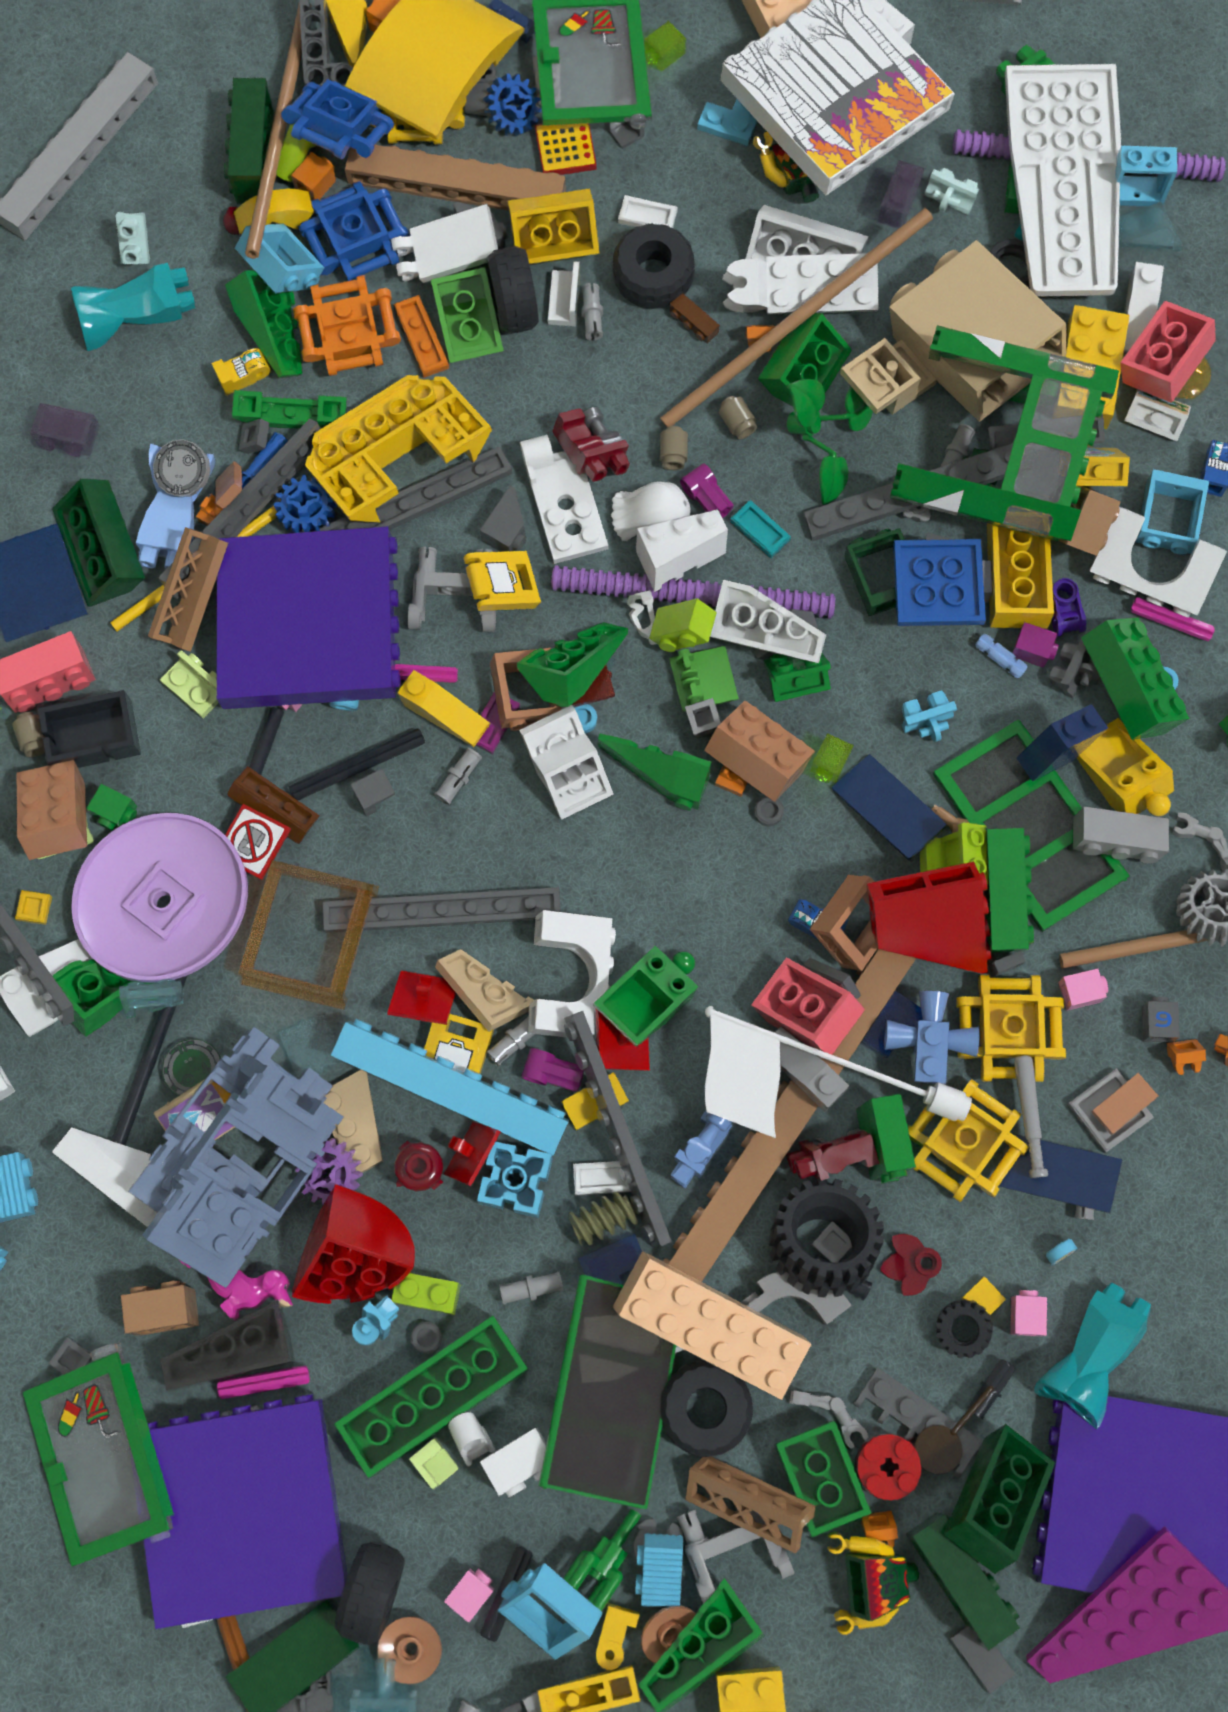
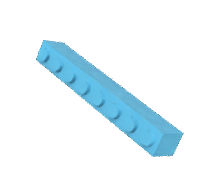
[331,1019,569,1155]

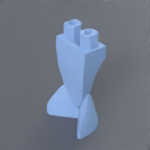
[136,444,215,569]

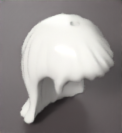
[611,482,690,541]

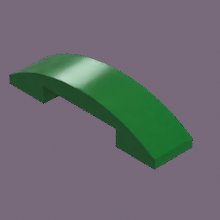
[232,390,347,429]

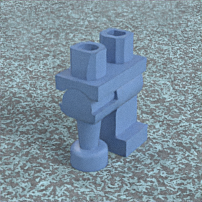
[670,1110,732,1189]

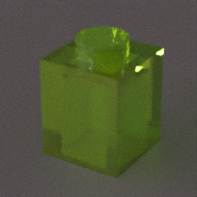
[644,20,686,72]
[810,733,854,783]

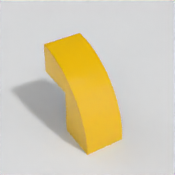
[234,189,314,234]

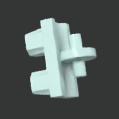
[924,168,979,215]
[116,212,150,264]

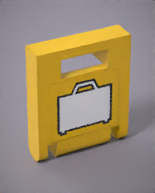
[463,551,541,611]
[424,1014,494,1074]

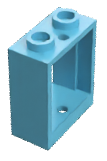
[1115,146,1177,207]
[235,224,324,293]
[1135,469,1209,554]
[498,1563,602,1660]

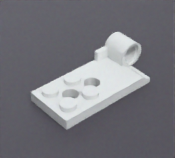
[520,435,608,564]

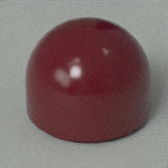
[223,207,241,235]

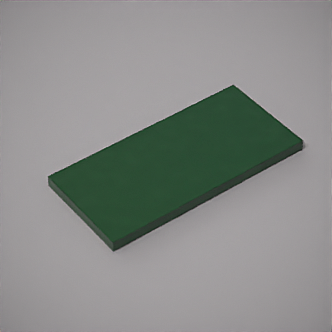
[226,1600,360,1712]

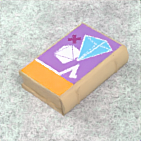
[154,1079,235,1140]

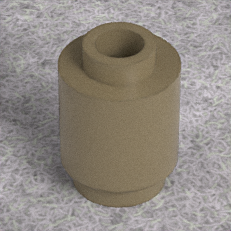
[718,396,757,439]
[659,426,688,471]
[12,712,46,757]

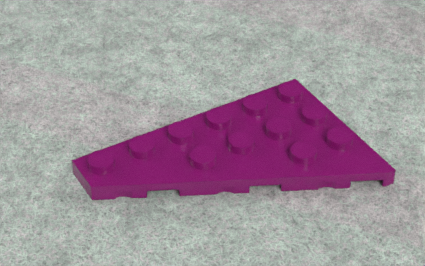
[1026,1526,1228,1684]

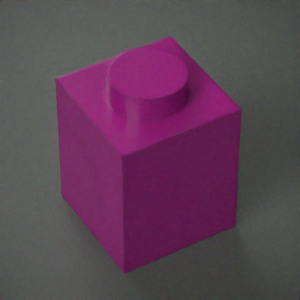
[1012,622,1059,668]

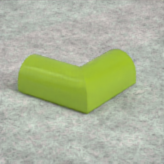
[276,123,318,182]

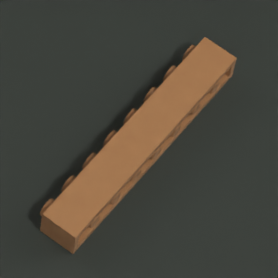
[345,145,566,211]

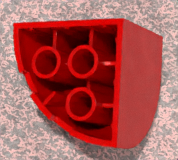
[292,1184,415,1304]

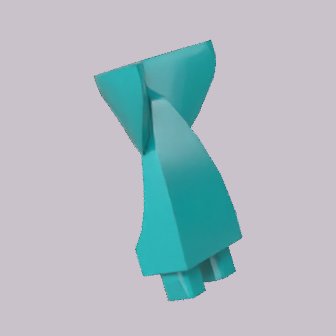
[70,263,195,352]
[1034,1283,1151,1429]

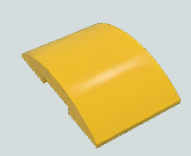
[345,0,524,140]

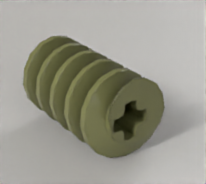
[568,1191,638,1245]

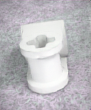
[448,1412,496,1466]

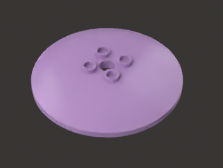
[71,813,248,983]

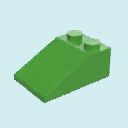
[431,267,504,363]

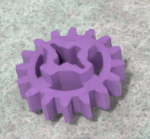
[295,1138,363,1204]

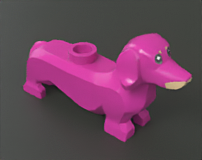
[178,1259,293,1321]

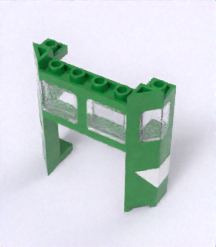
[890,325,1119,541]

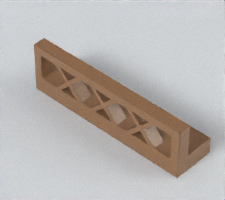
[148,527,228,652]
[686,1457,815,1553]

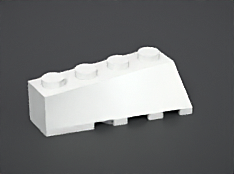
[746,205,868,261]

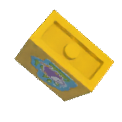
[1058,448,1130,486]

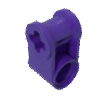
[1051,578,1087,637]

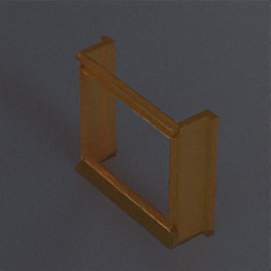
[238,860,379,1010]

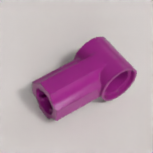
[680,463,734,518]
[521,1048,584,1093]

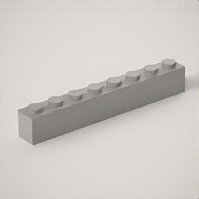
[0,52,158,240]

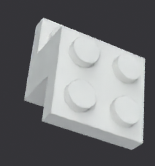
[519,705,613,820]

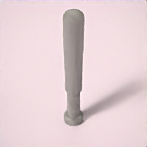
[1014,1055,1048,1178]

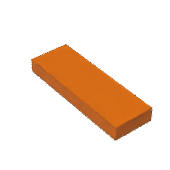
[393,295,449,378]

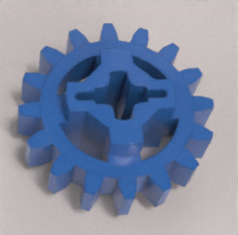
[483,74,542,136]
[274,475,337,533]

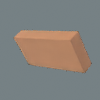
[216,461,242,509]
[1091,1073,1158,1135]

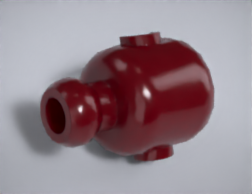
[394,1140,443,1192]

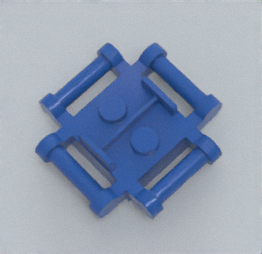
[281,79,394,159]
[299,181,410,281]

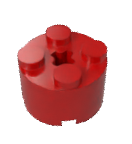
[854,1434,921,1500]

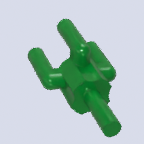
[563,1509,641,1612]

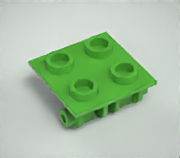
[669,646,739,712]

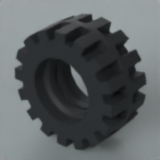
[936,1299,993,1358]

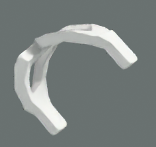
[627,590,657,645]

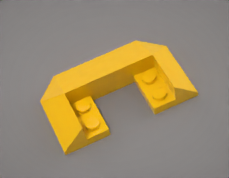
[305,375,492,523]

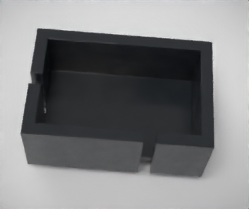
[38,690,141,768]

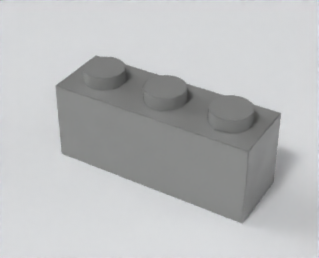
[1073,807,1169,863]

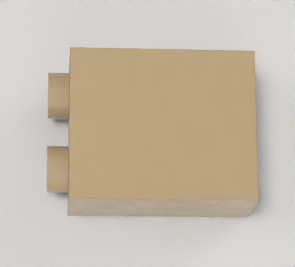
[889,240,1066,422]

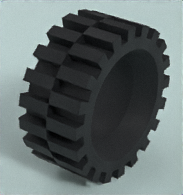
[769,1179,884,1298]

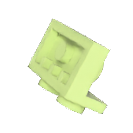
[160,650,219,719]

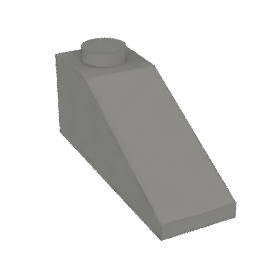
[775,1027,849,1112]

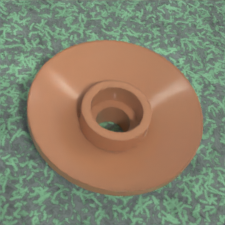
[641,1606,696,1664]
[378,1617,442,1684]

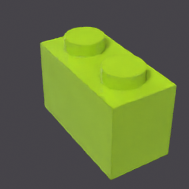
[649,598,717,652]
[392,1273,461,1315]

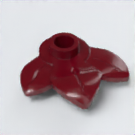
[880,1234,942,1296]

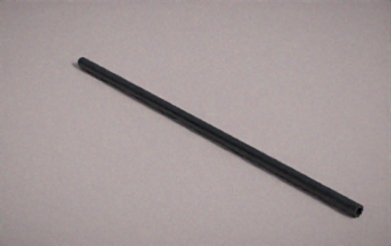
[111,707,284,1145]

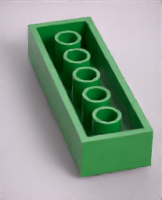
[334,1316,529,1478]

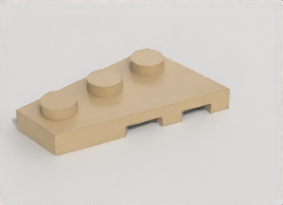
[435,949,535,1032]
[324,1069,383,1173]

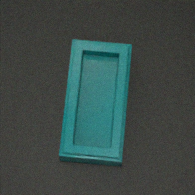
[730,500,791,558]

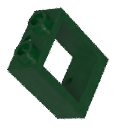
[844,528,905,617]

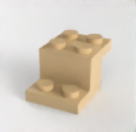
[840,338,937,415]

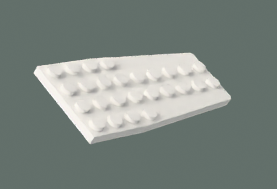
[1005,64,1121,296]

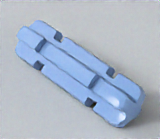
[976,633,1028,678]

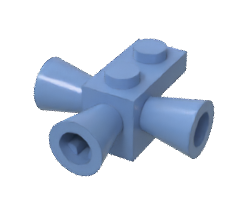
[884,991,979,1085]

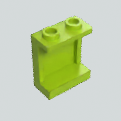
[920,822,989,884]

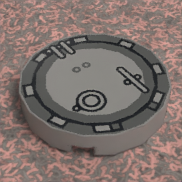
[153,439,210,498]

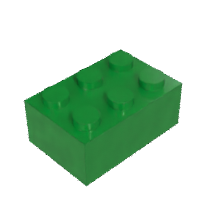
[774,1421,871,1537]

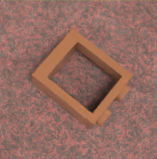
[490,648,562,731]
[810,875,878,971]

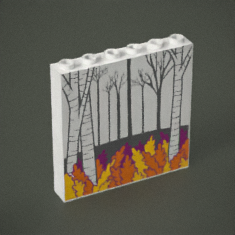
[720,0,955,195]

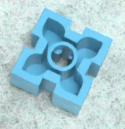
[477,1142,553,1218]

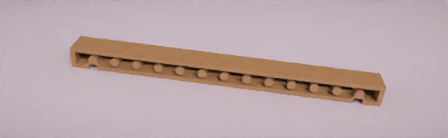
[663,948,916,1282]

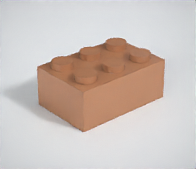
[704,701,815,802]
[17,760,87,860]

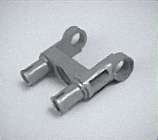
[408,547,496,632]
[676,1510,794,1604]

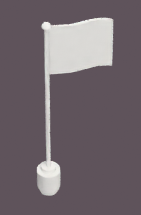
[705,1006,972,1138]

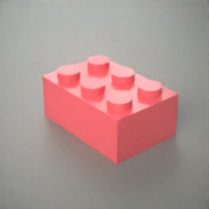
[1121,301,1216,403]
[0,631,96,713]
[751,957,865,1055]

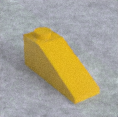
[326,0,368,68]
[397,670,490,747]
[538,1665,640,1712]

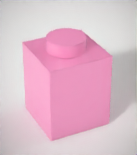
[1058,969,1108,1011]
[1010,1290,1047,1337]
[444,1568,495,1623]

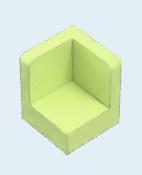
[410,1438,458,1489]

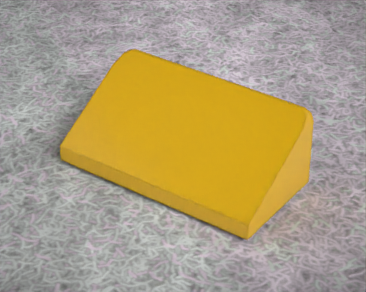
[561,1072,629,1131]

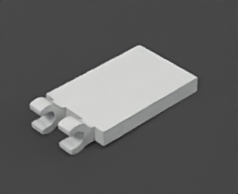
[391,204,498,283]

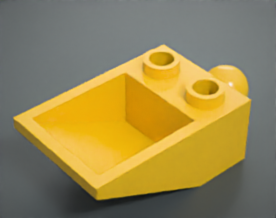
[1077,718,1174,816]

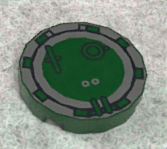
[162,1039,221,1096]

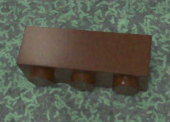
[670,294,720,344]

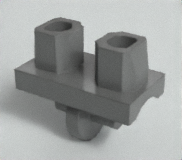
[1049,639,1101,698]

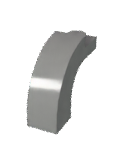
[741,1272,852,1325]

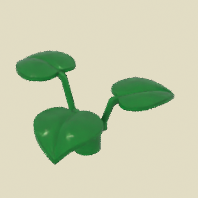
[787,379,873,505]

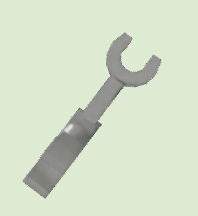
[1172,813,1228,876]
[789,1391,868,1449]

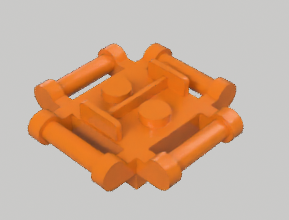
[293,275,401,376]

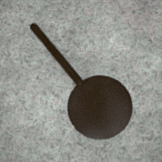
[915,1385,994,1474]

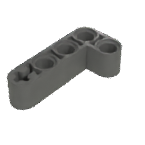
[299,0,353,87]

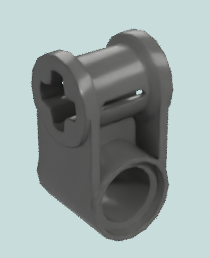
[465,63,497,117]

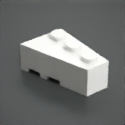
[636,510,728,592]

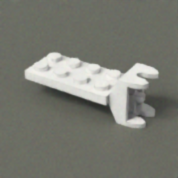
[722,253,879,315]

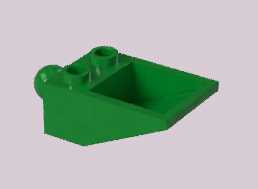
[593,946,698,1047]

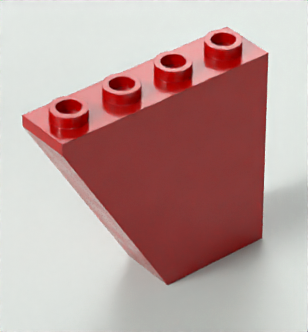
[867,861,991,974]

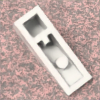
[1124,262,1164,353]

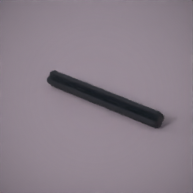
[289,728,425,800]

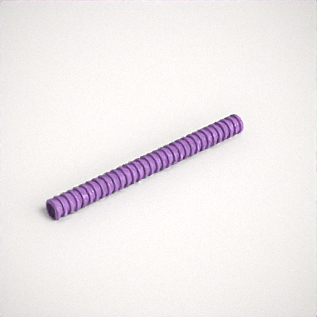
[952,129,1226,182]
[551,565,836,619]

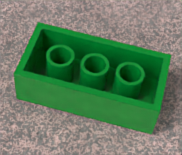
[1081,617,1189,740]
[985,828,1034,952]

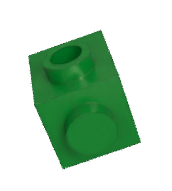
[86,784,138,831]

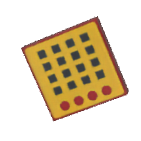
[535,123,597,175]

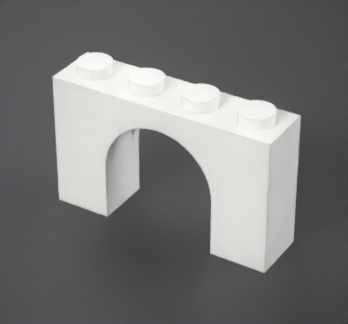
[1090,506,1227,618]
[528,910,616,1040]

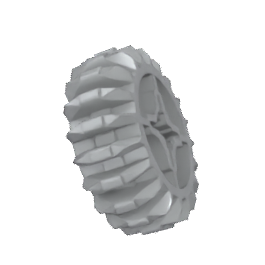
[1176,869,1228,947]

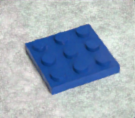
[893,539,986,626]

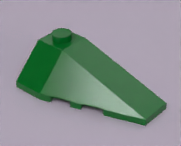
[225,270,303,378]
[517,622,628,707]
[598,733,711,811]
[52,959,143,1037]

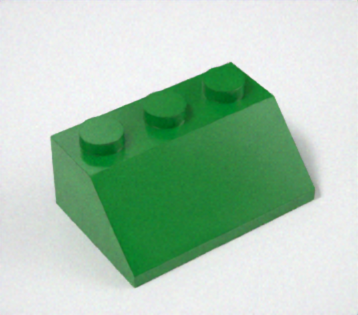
[758,313,852,406]

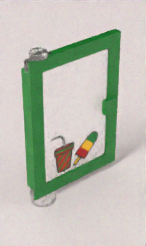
[532,0,652,129]
[23,1342,174,1567]

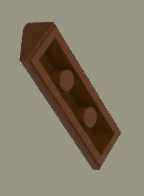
[227,766,320,844]

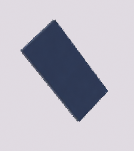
[831,754,947,861]
[998,1133,1123,1214]

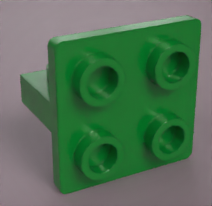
[763,653,831,702]

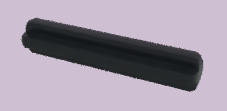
[480,1546,533,1642]

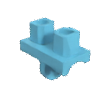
[902,690,957,742]
[352,1296,399,1346]

